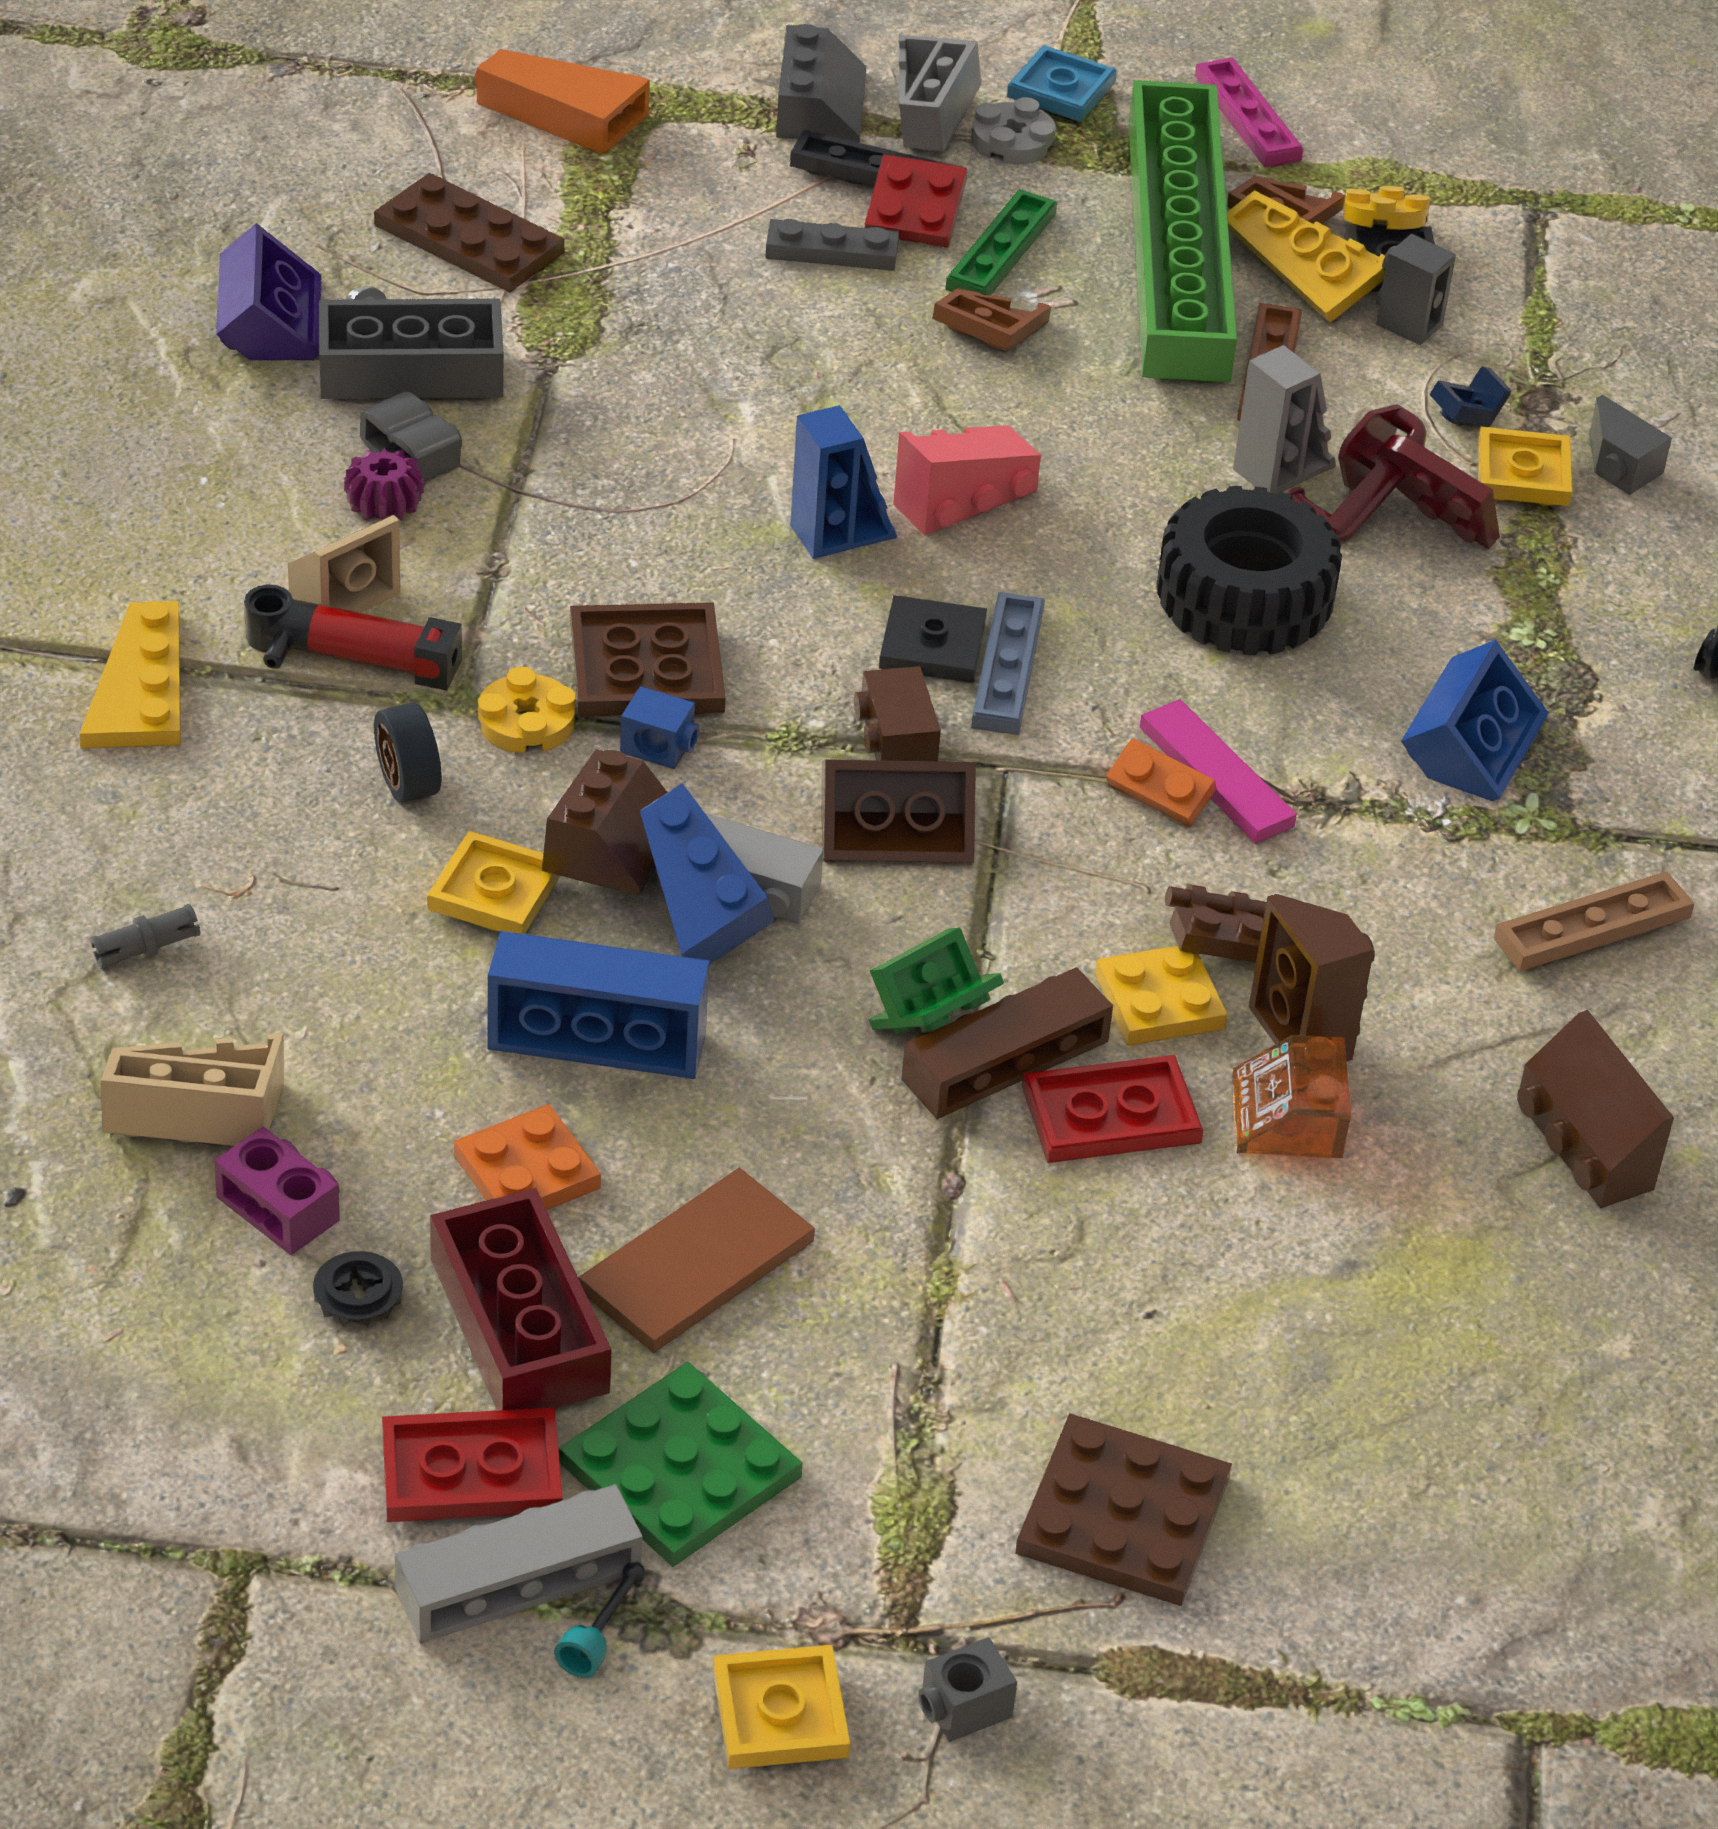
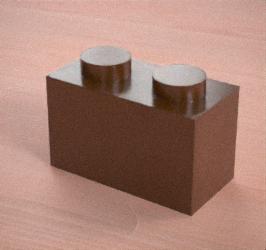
[854,666,941,761]

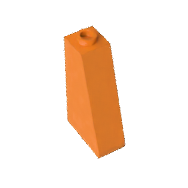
[474,49,650,154]

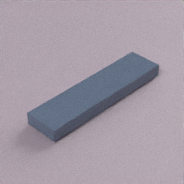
[971,592,1045,735]

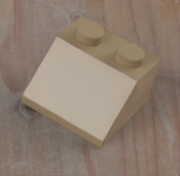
[288,515,401,613]

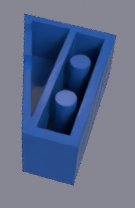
[790,405,897,559]
[640,783,775,965]

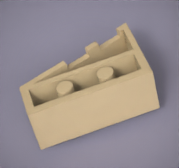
[101,1033,284,1147]

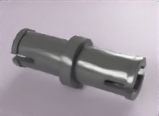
[90,904,201,969]

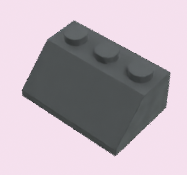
[776,24,867,143]

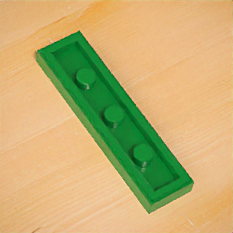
[945,189,1057,295]

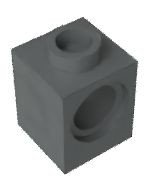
[918,1637,1018,1742]

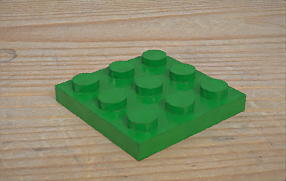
[559,1361,803,1567]

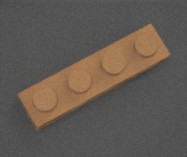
[1494,871,1695,972]

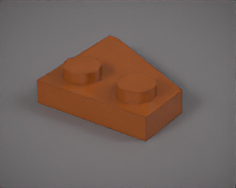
[1227,176,1345,224]
[932,289,1052,351]

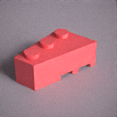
[893,425,1041,535]

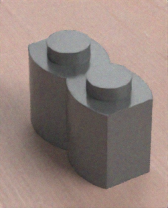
[360,391,462,481]

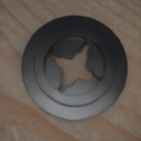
[313,1251,403,1327]

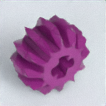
[344,447,424,520]

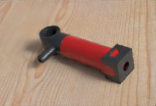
[244,584,462,691]

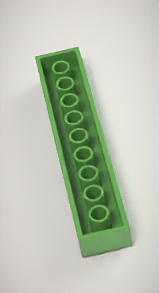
[1128,80,1237,383]

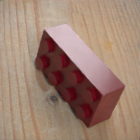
[430,1188,612,1410]

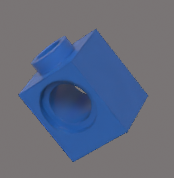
[620,686,699,769]

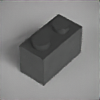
[1376,234,1456,345]

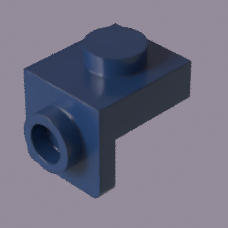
[1429,366,1511,427]

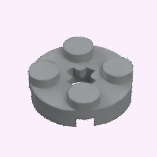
[971,97,1056,164]

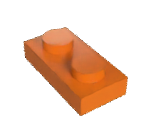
[1106,738,1217,827]

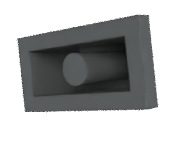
[1589,395,1672,495]

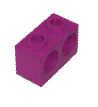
[214,1126,340,1256]

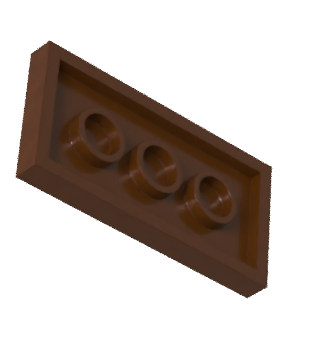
[374,173,565,293]

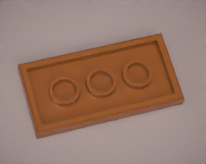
[578,1167,815,1353]

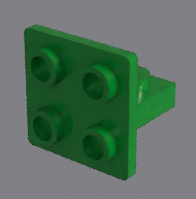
[869,927,1004,1034]

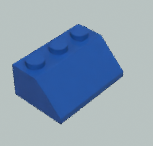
[1401,640,1549,801]

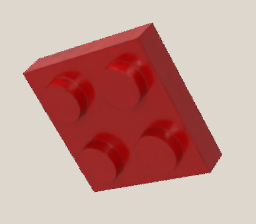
[864,154,967,247]

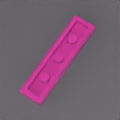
[1195,57,1304,167]
[1140,699,1297,844]

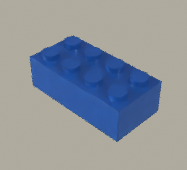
[487,931,710,1079]

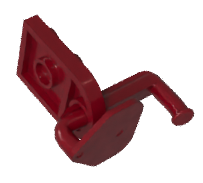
[1286,404,1500,550]

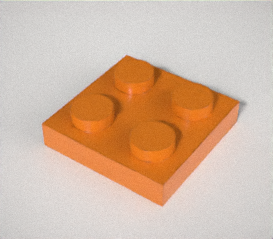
[454,1104,601,1210]

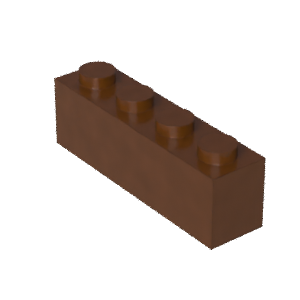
[901,967,1113,1119]

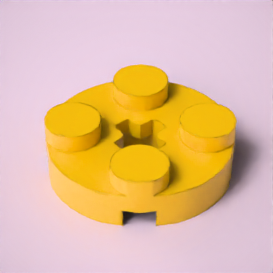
[1344,186,1430,229]
[478,666,575,753]

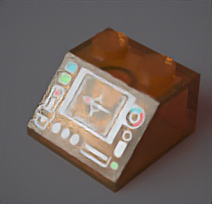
[1232,1035,1351,1158]

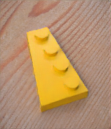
[1227,190,1385,323]
[79,601,181,748]

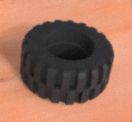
[1156,486,1342,655]

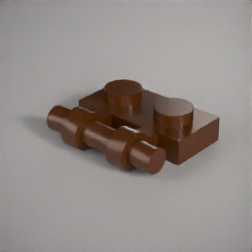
[1165,884,1266,963]

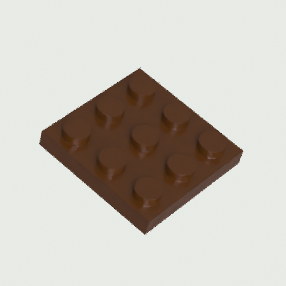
[570,602,726,716]
[1015,1413,1232,1606]

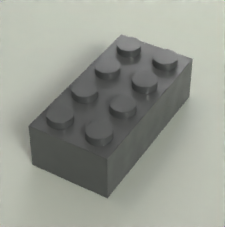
[319,298,504,400]

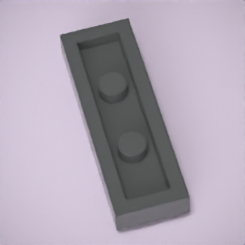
[765,219,899,271]

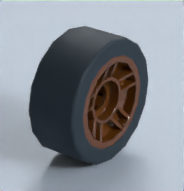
[374,702,442,803]

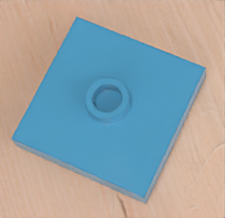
[1007,45,1117,122]

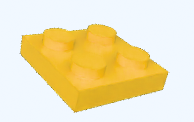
[1478,427,1572,506]
[427,831,560,934]
[1095,946,1227,1046]
[713,1645,850,1769]

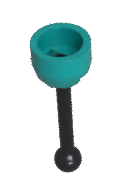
[554,1562,646,1678]

